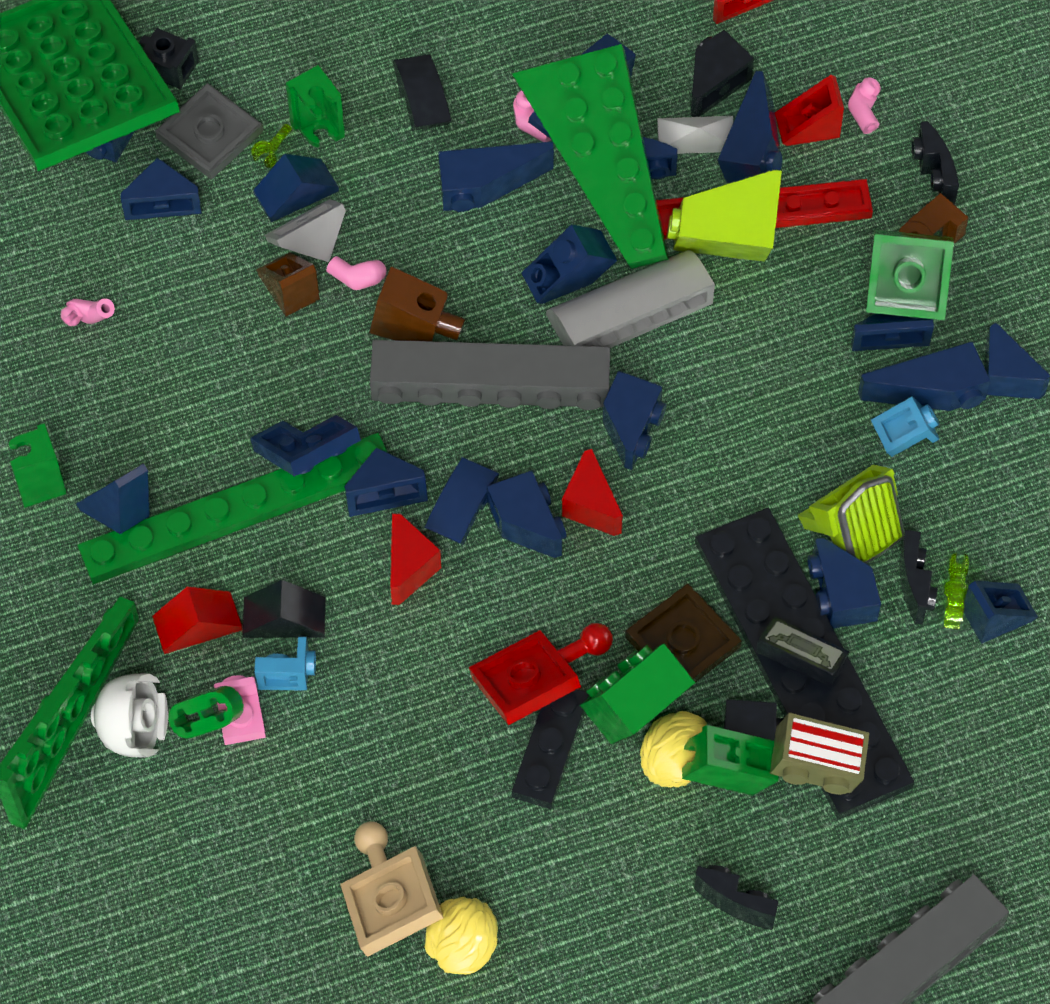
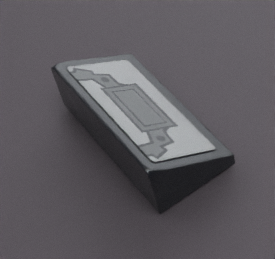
[756,617,849,687]

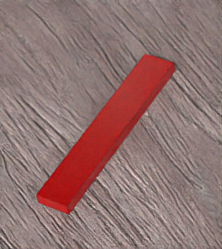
[656,179,873,239]

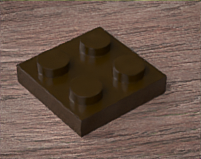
[625,583,742,683]

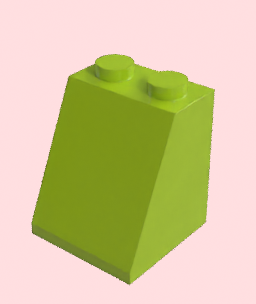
[667,170,782,262]

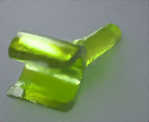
[251,124,292,168]

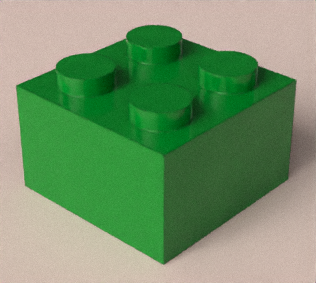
[866,230,954,320]
[580,643,695,744]

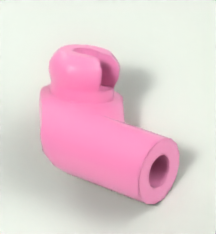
[848,77,881,134]
[513,90,551,142]
[326,256,387,290]
[61,298,115,326]

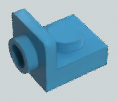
[871,397,940,457]
[255,637,316,690]

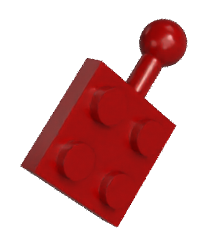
[469,623,613,725]

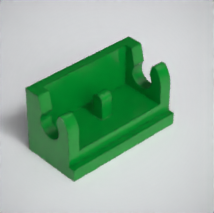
[286,65,345,148]
[8,423,67,508]
[682,725,779,796]

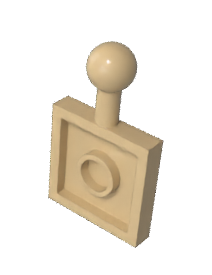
[340,821,444,957]

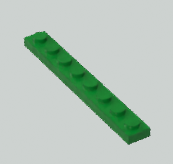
[77,433,388,585]

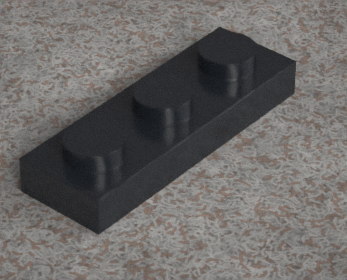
[511,689,590,810]

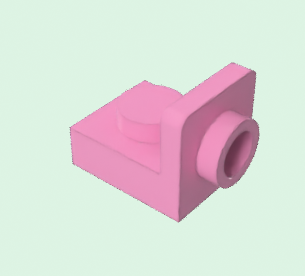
[214,675,266,745]

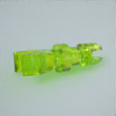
[943,552,969,630]

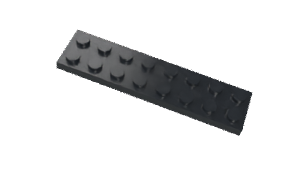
[695,507,914,820]

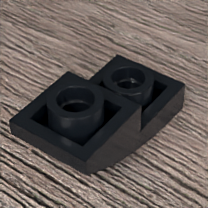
[393,54,451,131]
[911,121,959,205]
[900,530,938,625]
[694,865,779,931]

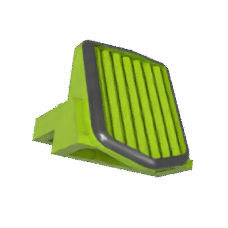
[798,465,904,564]

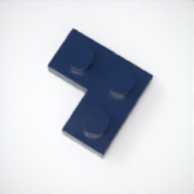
[250,415,361,476]

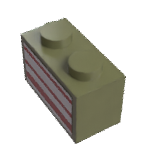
[770,713,869,795]

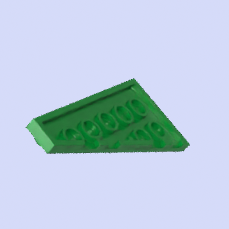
[512,44,669,269]
[0,597,139,830]

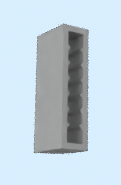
[546,250,715,348]

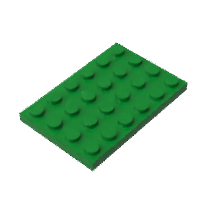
[0,0,180,171]

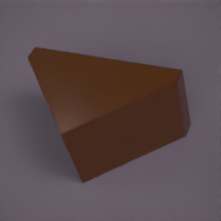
[256,253,320,317]

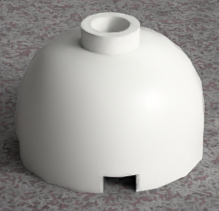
[91,673,168,757]

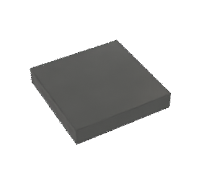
[155,83,263,180]

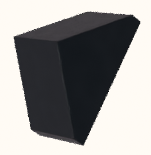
[242,580,326,638]

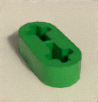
[168,686,244,739]

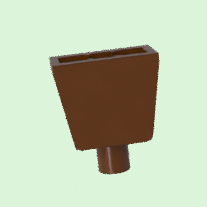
[369,267,465,342]

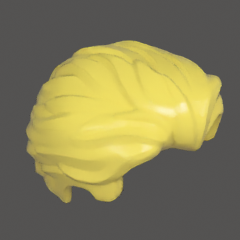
[640,711,707,788]
[425,897,498,975]

